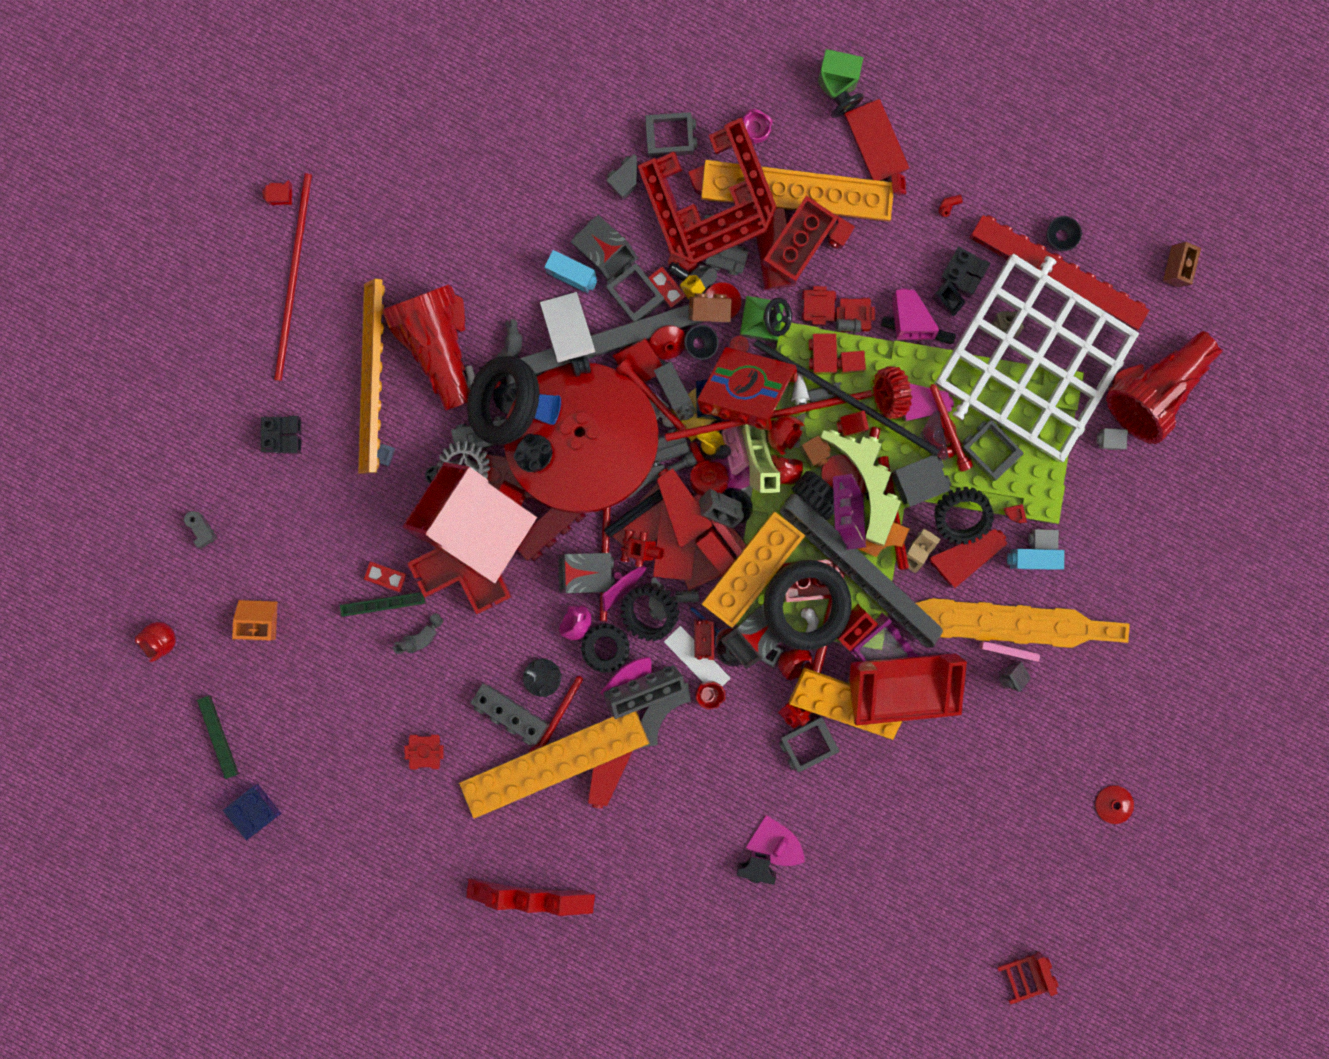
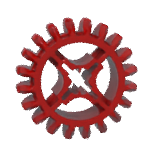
[872,366,913,419]

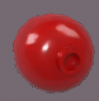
[767,415,804,455]

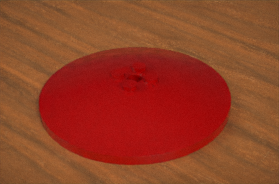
[504,363,659,513]

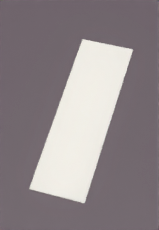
[664,626,730,686]

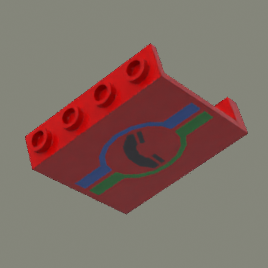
[697,347,798,431]

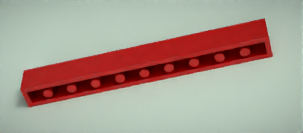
[969,215,1150,331]

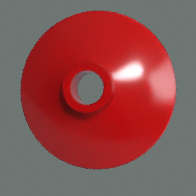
[705,282,742,319]
[649,325,685,360]
[1095,785,1134,824]

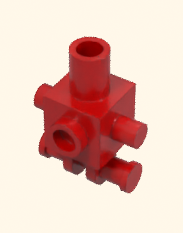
[620,530,665,567]

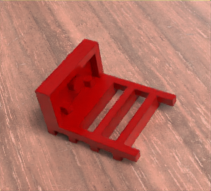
[997,951,1059,1005]

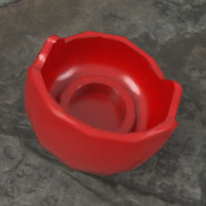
[695,680,726,710]

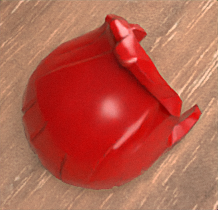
[135,622,176,662]

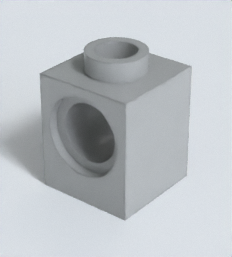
[1097,428,1128,451]
[1028,529,1059,550]

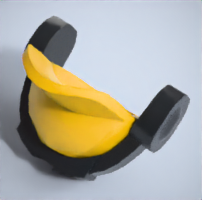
[695,420,731,461]

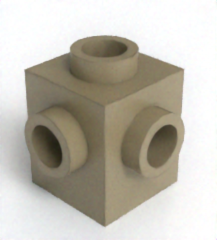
[991,311,1024,338]

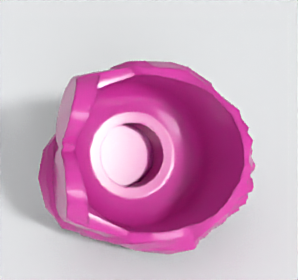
[742,109,773,145]
[559,605,591,640]

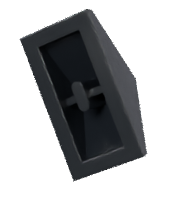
[931,279,966,317]

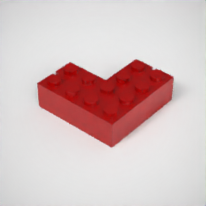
[407,548,513,615]

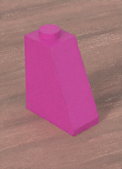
[892,288,939,340]
[903,384,954,422]

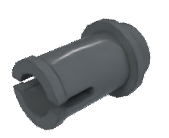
[836,318,861,334]
[675,589,699,604]

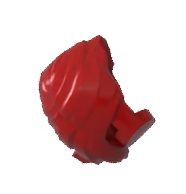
[771,455,803,485]
[777,649,813,681]

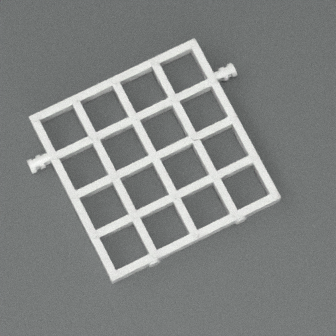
[934,254,1139,462]

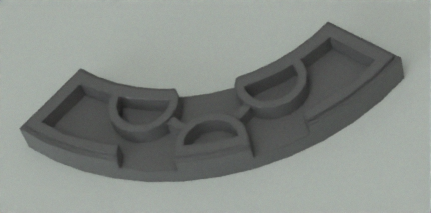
[640,683,691,748]

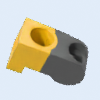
[680,265,717,299]

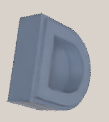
[377,444,396,466]

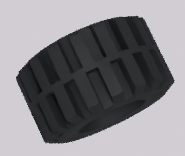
[792,470,844,520]
[581,624,630,673]

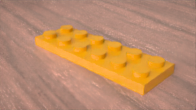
[701,511,805,628]
[788,668,902,740]

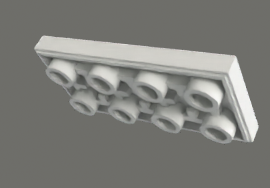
[540,292,595,362]

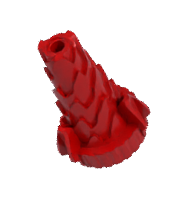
[382,284,470,411]
[1106,331,1223,444]

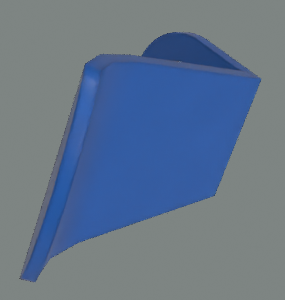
[534,394,561,425]

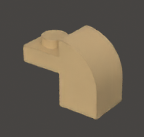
[906,529,940,573]

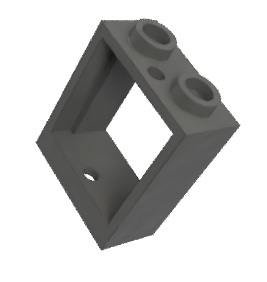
[645,112,697,158]
[606,263,665,322]
[654,362,697,421]
[962,420,1024,481]
[779,716,840,773]

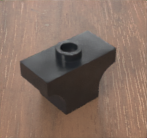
[737,850,776,885]

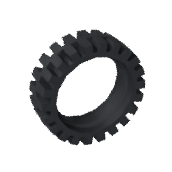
[934,487,994,545]
[620,582,679,641]

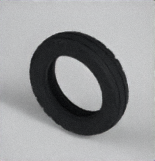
[467,356,539,445]
[764,560,852,650]

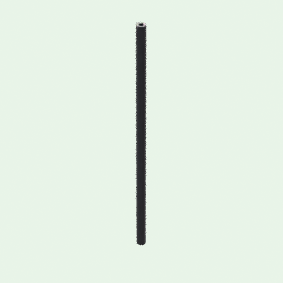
[753,339,940,456]

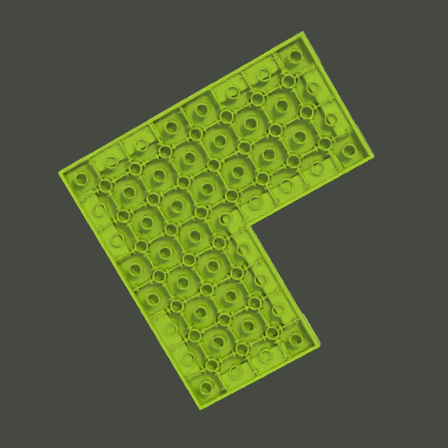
[736,322,1084,650]

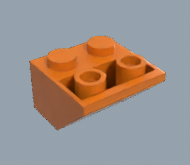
[232,600,278,641]

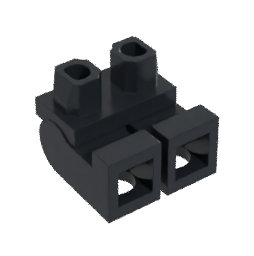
[941,246,991,298]
[261,416,301,454]

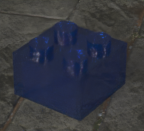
[223,784,282,841]

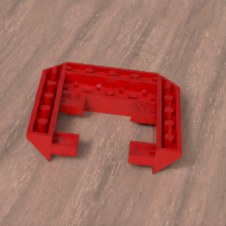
[638,117,777,263]

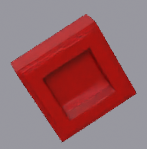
[891,173,906,196]

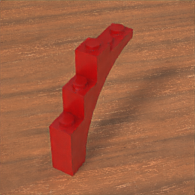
[466,878,595,916]

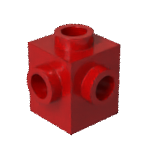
[778,702,812,729]

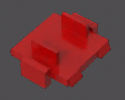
[802,286,836,326]
[836,297,875,332]
[404,734,444,770]

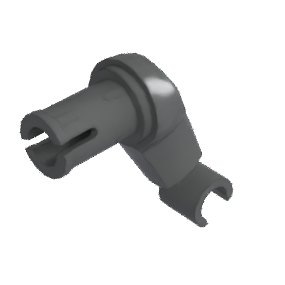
[488,319,522,362]
[393,613,443,654]

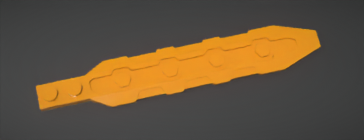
[916,598,1130,648]

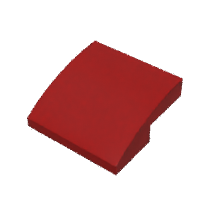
[613,337,663,382]

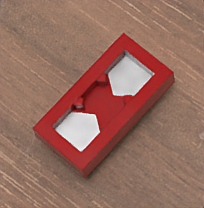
[648,267,686,309]
[364,561,407,592]

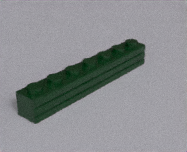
[340,592,426,617]
[197,695,239,779]

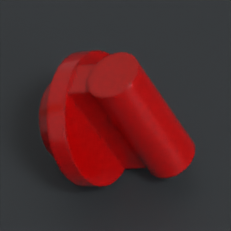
[730,336,749,352]

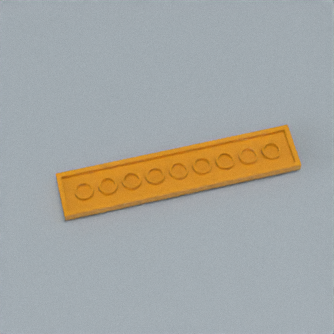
[701,160,893,222]
[358,279,385,474]
[459,711,650,819]

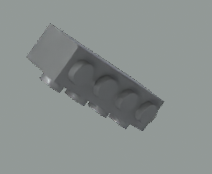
[603,665,686,719]
[471,683,550,745]

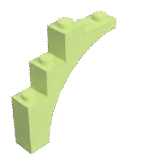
[740,424,780,493]
[821,429,901,547]

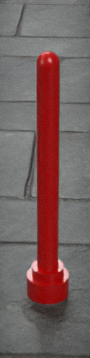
[616,359,686,431]
[930,384,973,472]
[528,676,583,753]

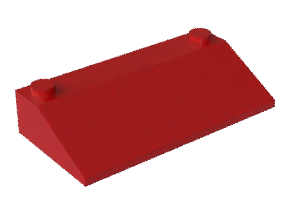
[849,653,967,726]

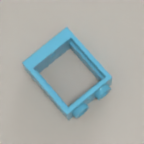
[545,250,597,294]
[1007,549,1064,570]

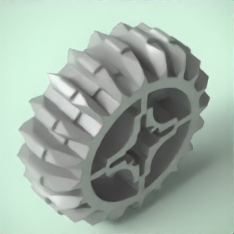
[437,440,490,478]

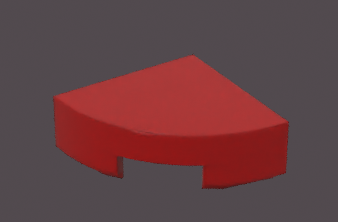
[689,441,706,463]
[1003,504,1027,523]

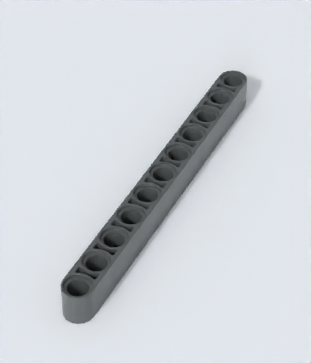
[505,305,704,384]
[780,494,943,648]

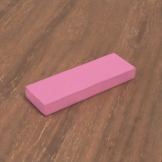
[722,426,750,475]
[979,641,1040,662]

